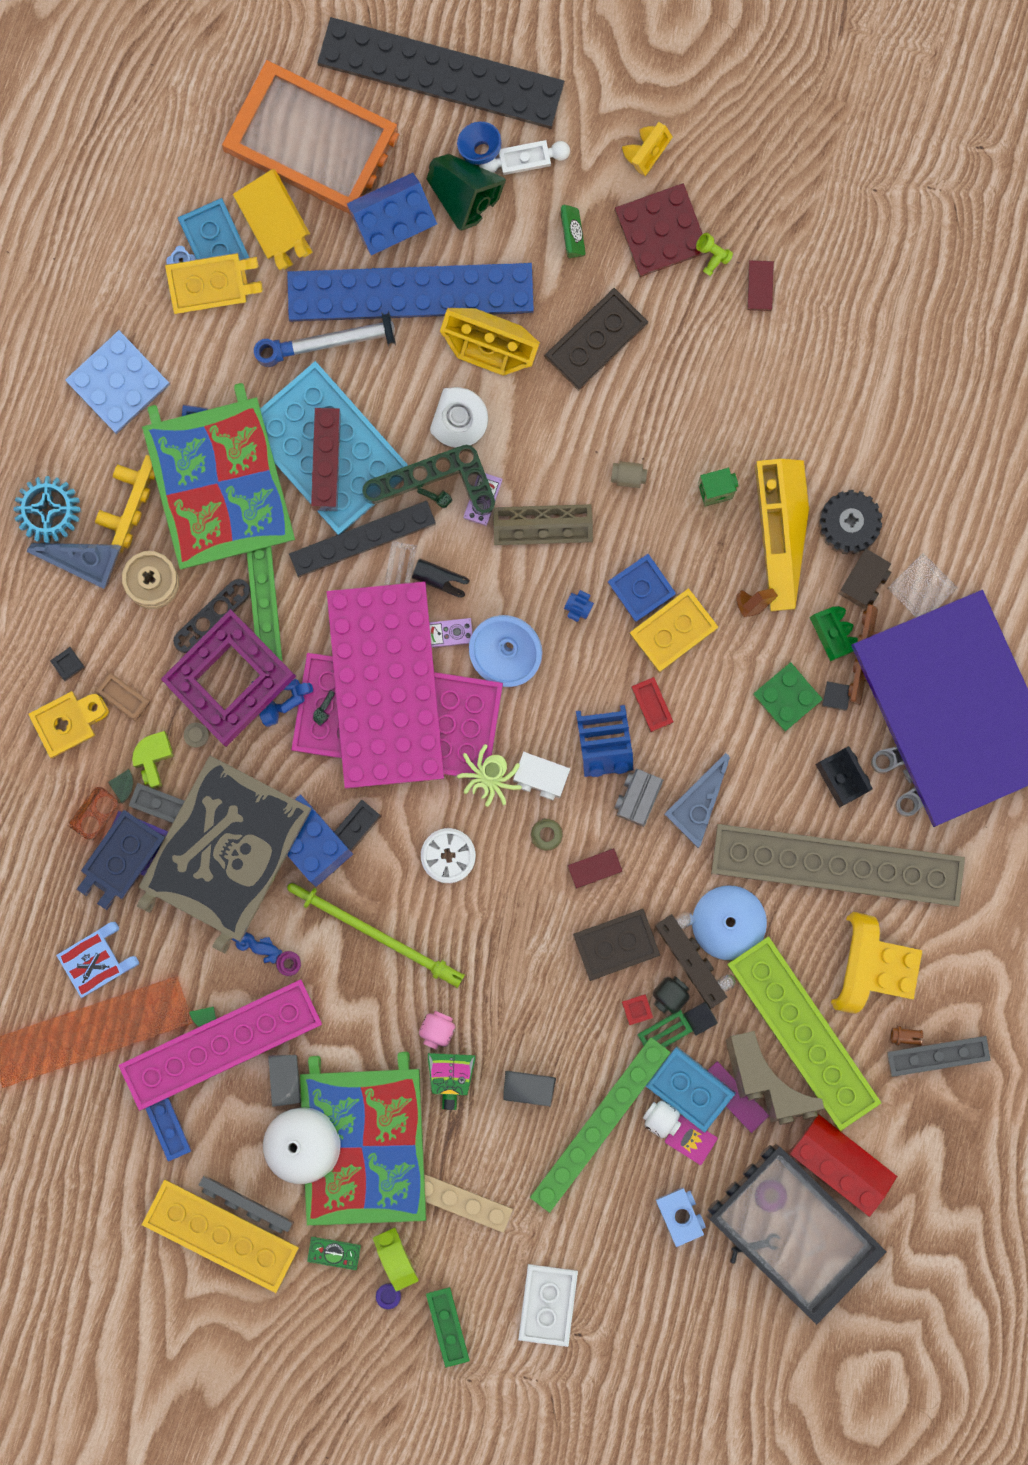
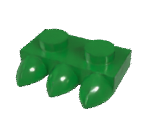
[809,606,858,662]

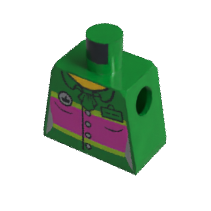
[428,1053,476,1110]

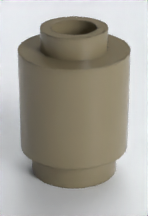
[611,461,647,488]

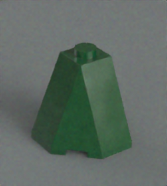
[426,154,506,231]

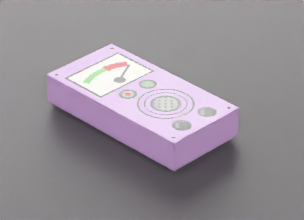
[463,473,503,526]
[429,618,473,648]

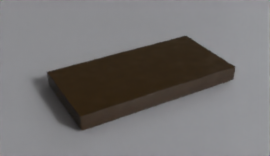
[544,288,649,391]

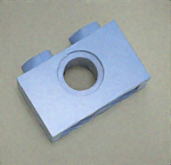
[655,1187,706,1247]

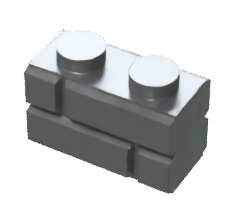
[614,769,663,827]

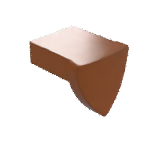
[736,588,778,617]

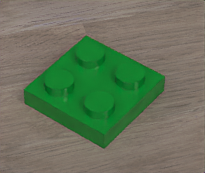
[753,662,823,732]

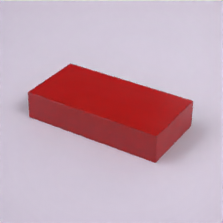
[631,677,674,732]

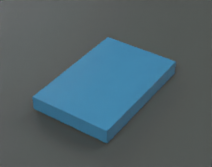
[178,198,249,260]
[646,1046,736,1133]

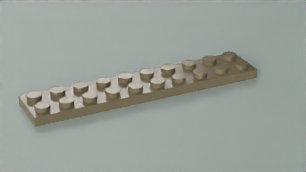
[711,824,965,907]

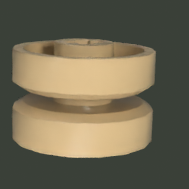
[122,551,179,609]

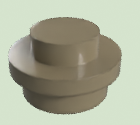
[184,723,209,748]

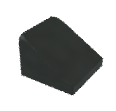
[683,1002,718,1036]

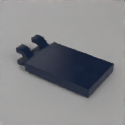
[76,810,165,910]

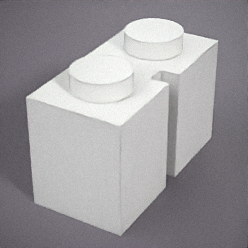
[513,752,570,801]

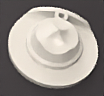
[430,387,488,448]

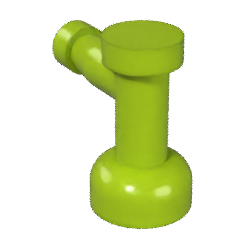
[696,233,733,276]

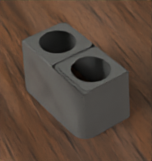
[268,1055,301,1107]
[503,1071,556,1107]

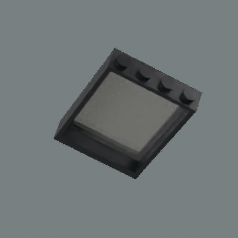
[706,1144,887,1325]

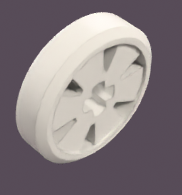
[421,828,476,883]

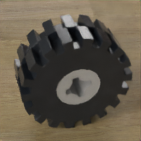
[819,490,883,555]

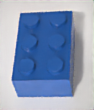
[347,172,437,255]
[287,794,353,887]

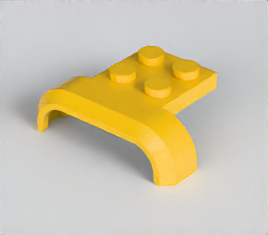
[831,912,923,1014]

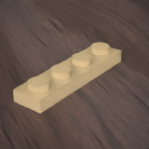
[424,1174,513,1233]

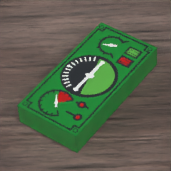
[307,1236,361,1270]

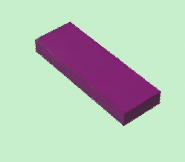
[708,1061,769,1133]

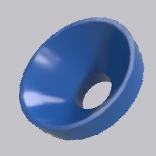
[457,121,502,165]

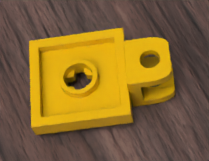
[28,691,109,758]

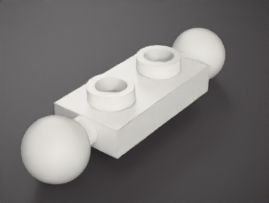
[479,140,570,175]

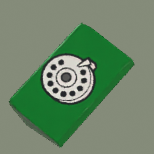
[560,205,586,259]

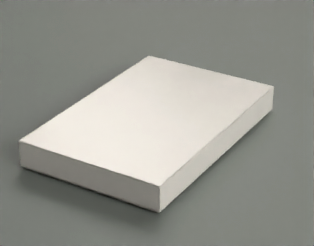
[518,1264,578,1347]

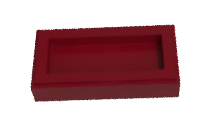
[747,260,774,311]
[567,848,623,889]

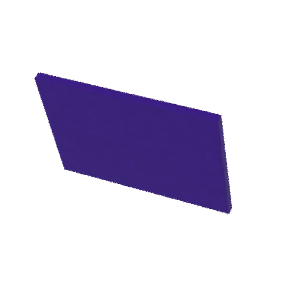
[851,590,1028,827]

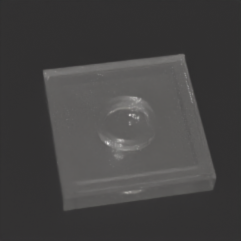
[888,553,958,617]

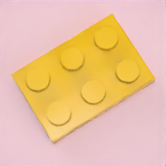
[629,588,719,673]

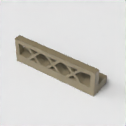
[493,504,593,545]

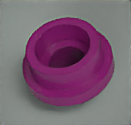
[276,951,301,976]

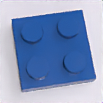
[607,554,676,623]

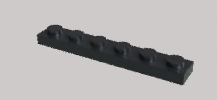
[289,501,436,578]

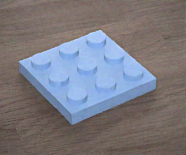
[65,330,170,434]

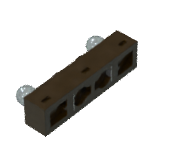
[655,912,736,1009]

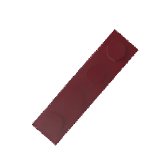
[311,408,341,511]

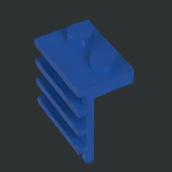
[576,705,634,777]

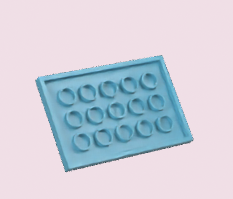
[260,361,408,535]

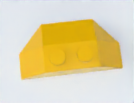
[440,308,540,376]

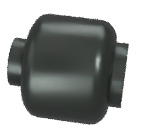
[653,976,690,1014]

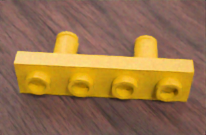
[95,455,156,553]

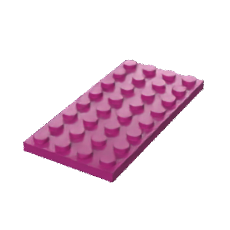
[327,582,444,789]
[291,653,503,779]

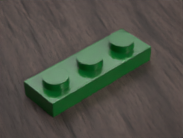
[426,1287,470,1368]

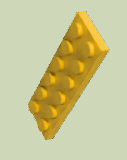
[142,1179,299,1293]

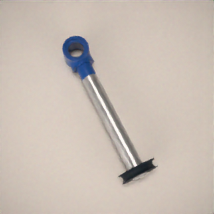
[254,312,396,367]

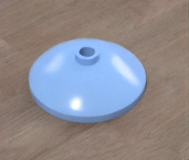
[469,615,542,687]
[692,886,767,960]

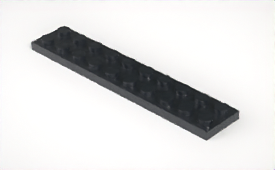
[317,17,565,129]

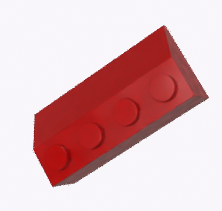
[787,1114,898,1217]

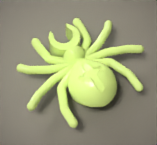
[457,744,522,807]

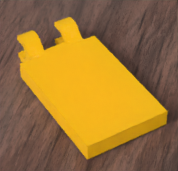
[233,169,313,270]
[165,253,263,314]

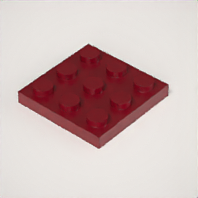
[615,183,709,277]

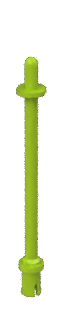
[287,883,465,989]

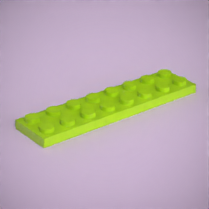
[727,936,881,1131]

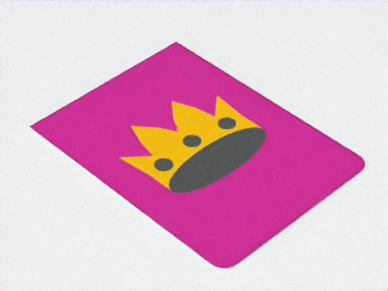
[665,1115,718,1165]

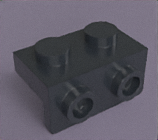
[815,746,873,808]

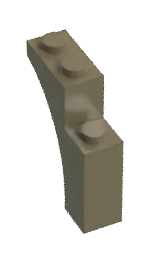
[725,1031,824,1125]

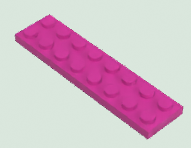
[118,979,322,1111]

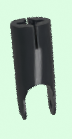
[412,558,470,598]

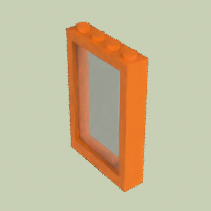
[222,60,400,215]

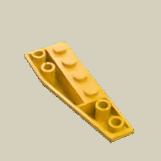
[755,459,809,612]

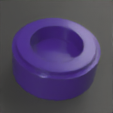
[376,1283,401,1309]

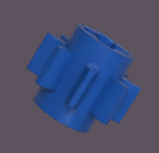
[564,590,594,622]

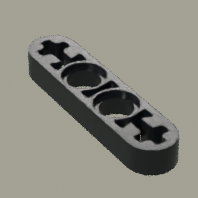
[173,579,251,653]

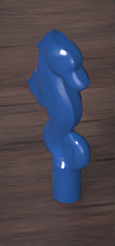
[231,932,282,964]

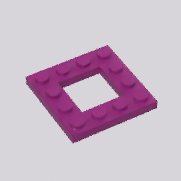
[161,609,297,747]

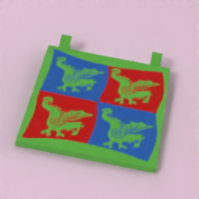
[142,383,295,570]
[300,1052,427,1226]

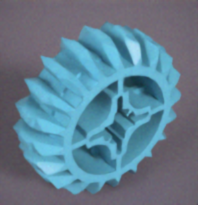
[13,476,81,543]

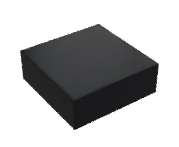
[50,647,85,682]
[822,681,849,711]

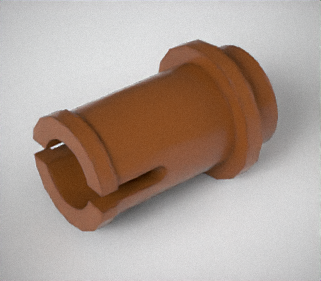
[890,1026,923,1046]

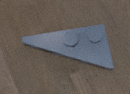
[27,543,122,589]
[664,753,730,848]

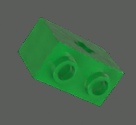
[698,467,739,507]

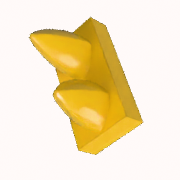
[622,122,673,176]

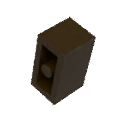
[838,549,892,609]

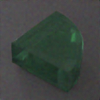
[108,769,133,804]

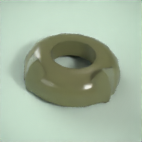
[531,818,563,851]

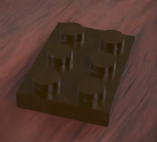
[573,909,660,981]

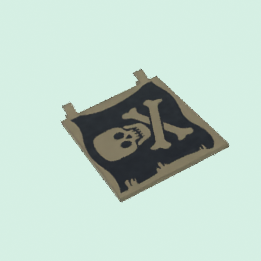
[137,756,312,953]

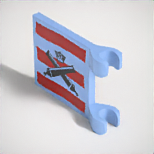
[56,922,139,998]

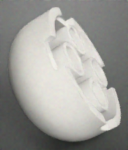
[263,1107,340,1184]

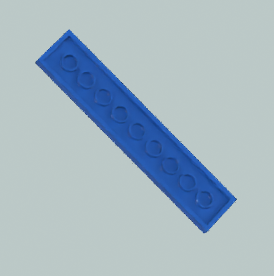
[287,263,534,322]

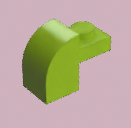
[132,731,174,789]
[373,1228,419,1292]

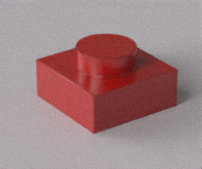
[622,994,653,1026]

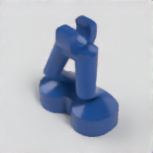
[259,679,314,727]

